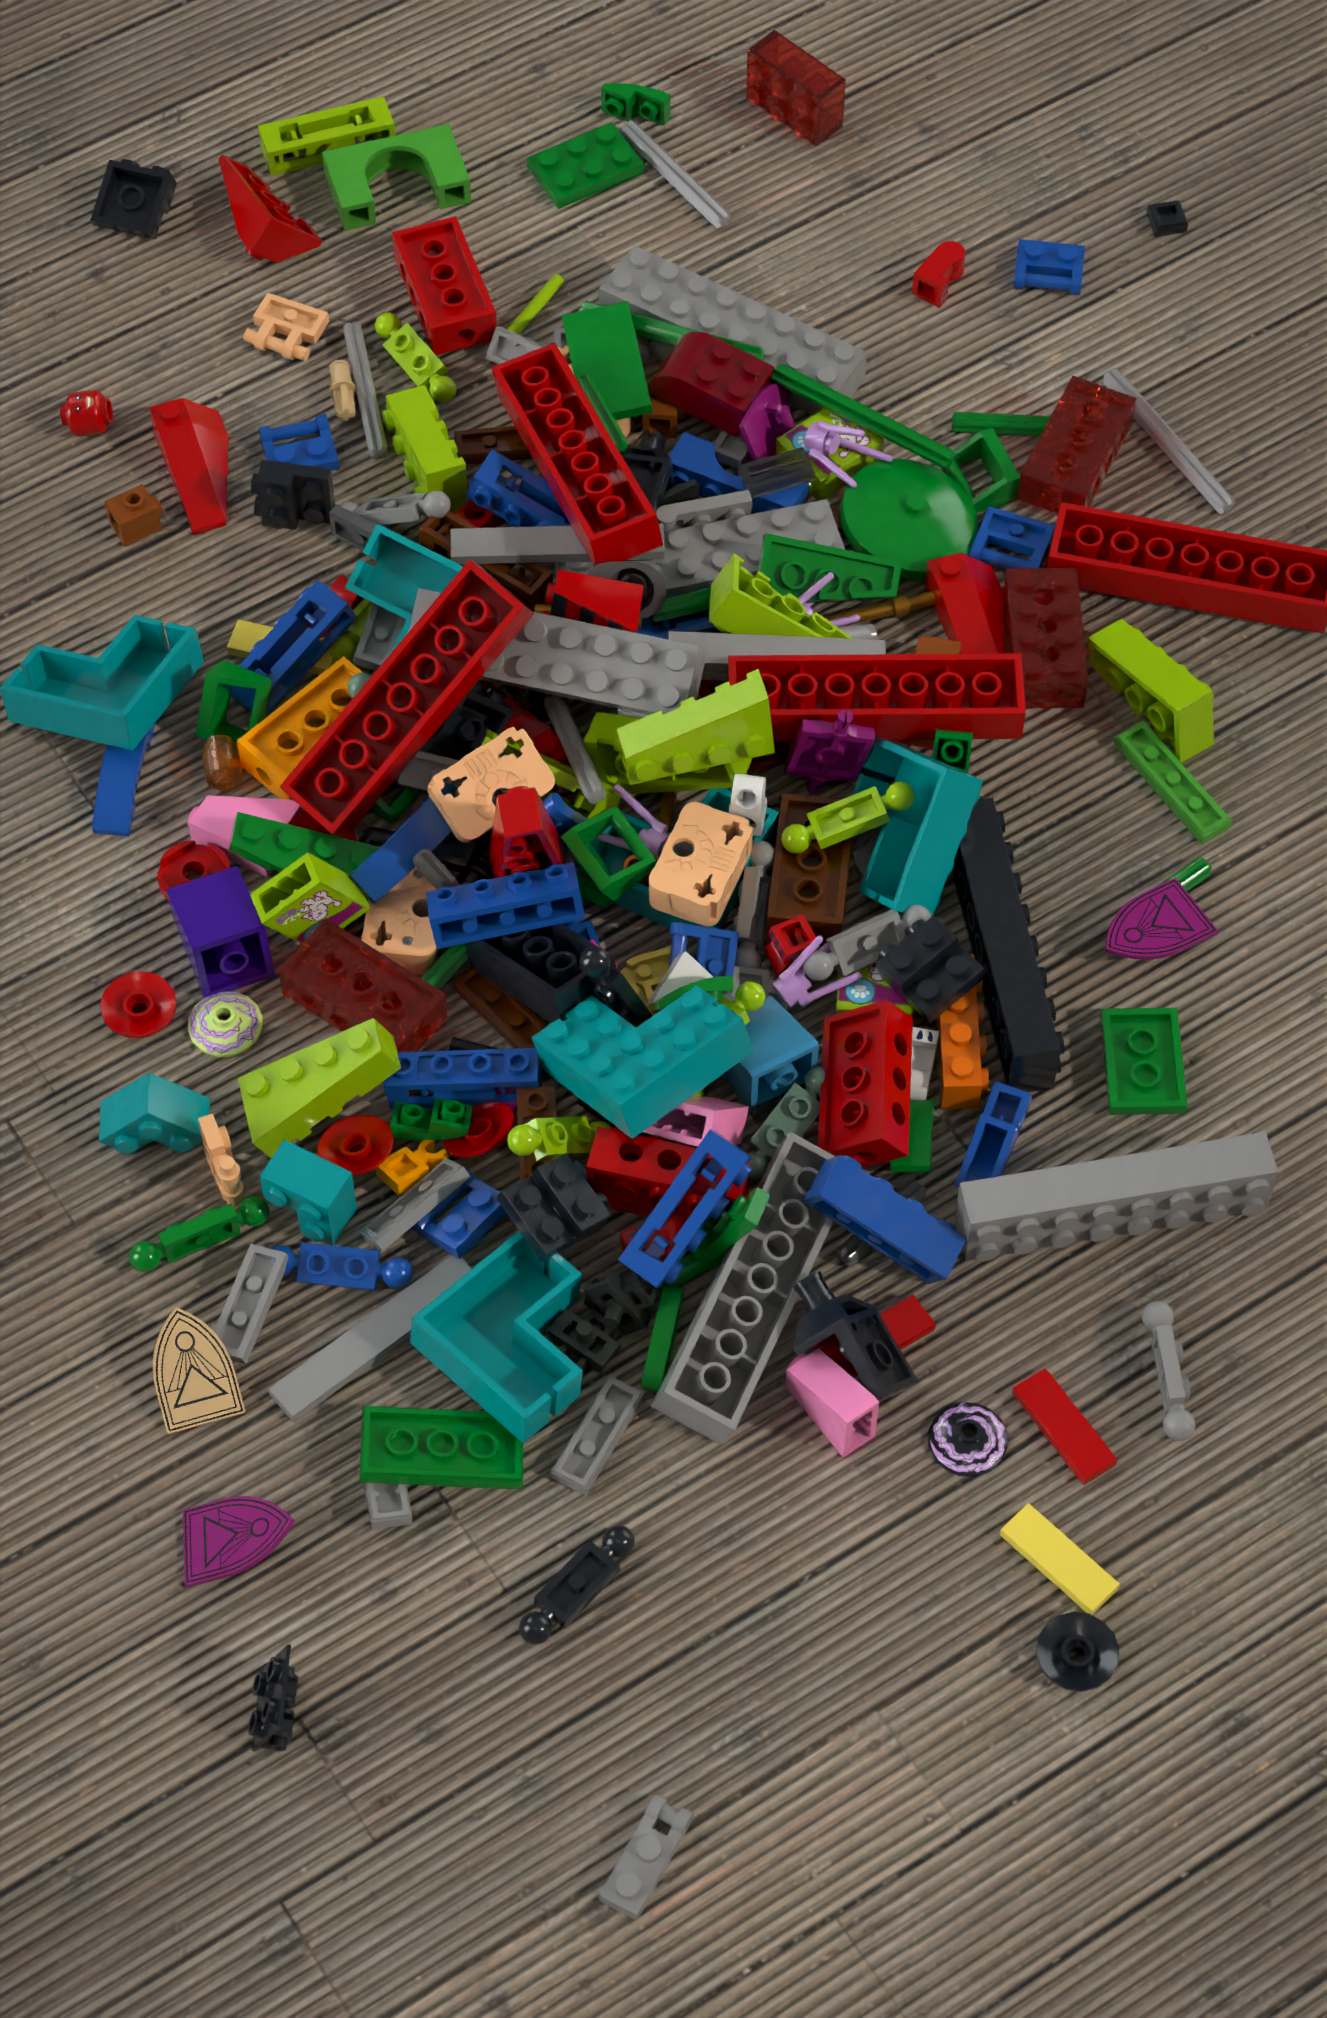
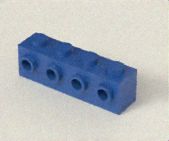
[426,862,585,949]
[803,1155,966,1284]

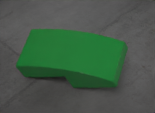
[601,83,670,126]
[651,975,734,1012]
[390,1097,473,1141]
[890,1100,935,1173]

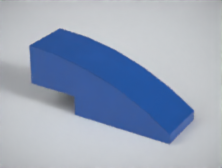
[955,1081,1032,1188]

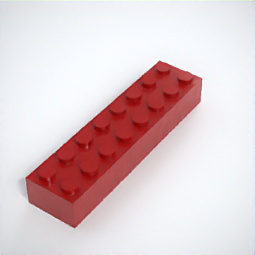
[491,343,663,566]
[1045,502,1327,634]
[279,559,535,838]
[727,653,1026,741]

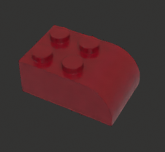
[648,331,774,438]

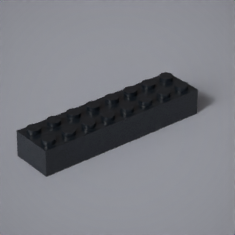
[951,797,1065,1092]

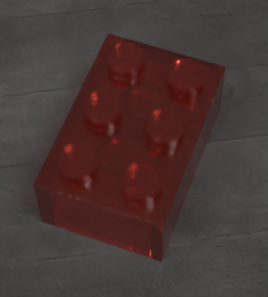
[746,30,846,147]

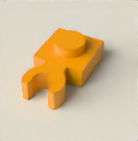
[375,1140,447,1196]

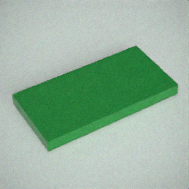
[562,301,653,420]
[359,1406,523,1490]

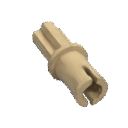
[329,360,356,421]

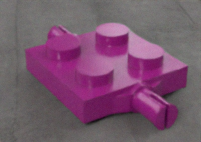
[784,709,875,794]

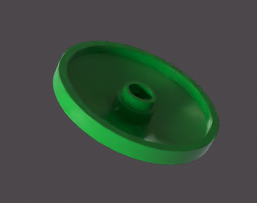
[840,459,978,580]

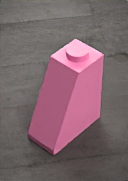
[187,795,303,877]
[643,1096,749,1147]
[785,1348,879,1458]

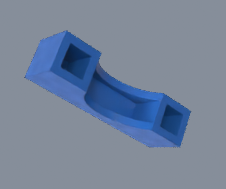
[669,432,809,514]

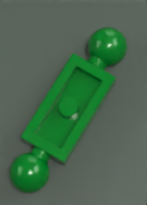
[129,1195,270,1272]

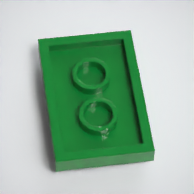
[527,122,644,209]
[1100,1007,1187,1115]

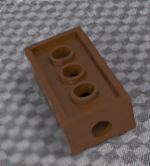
[766,793,852,946]

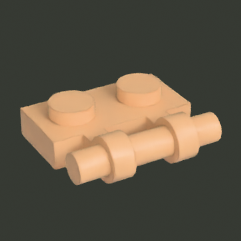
[243,293,329,361]
[198,1113,245,1207]

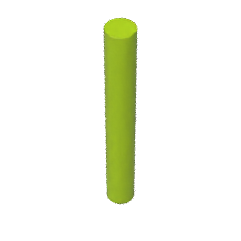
[507,274,564,334]

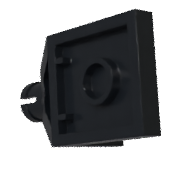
[620,430,675,513]
[793,1271,919,1401]

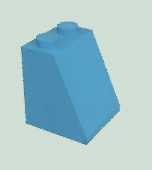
[723,996,819,1116]

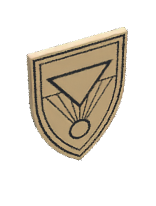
[153,1307,246,1434]

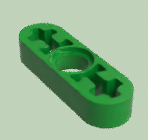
[642,1284,684,1392]

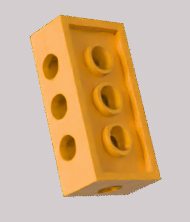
[237,656,363,800]

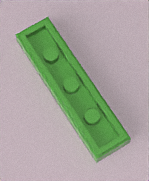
[1114,721,1232,844]

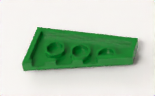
[757,533,902,602]
[228,812,380,918]

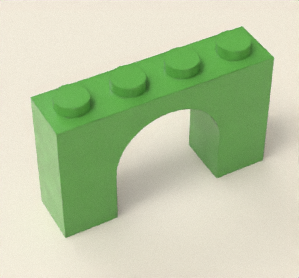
[322,124,471,231]

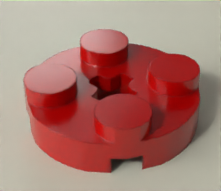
[157,840,231,902]

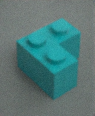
[99,1073,210,1154]
[260,1140,357,1246]

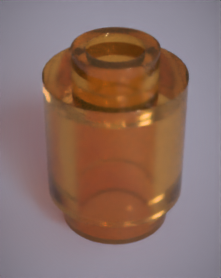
[201,735,243,791]

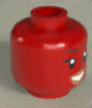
[60,390,113,437]

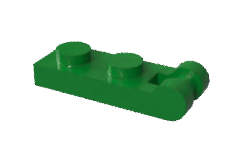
[690,1187,770,1263]

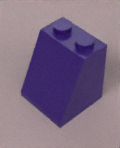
[166,866,276,998]

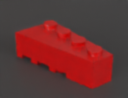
[489,786,566,878]

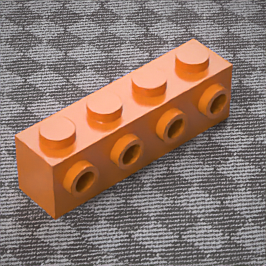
[936,955,989,1109]

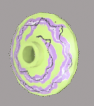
[188,992,263,1058]

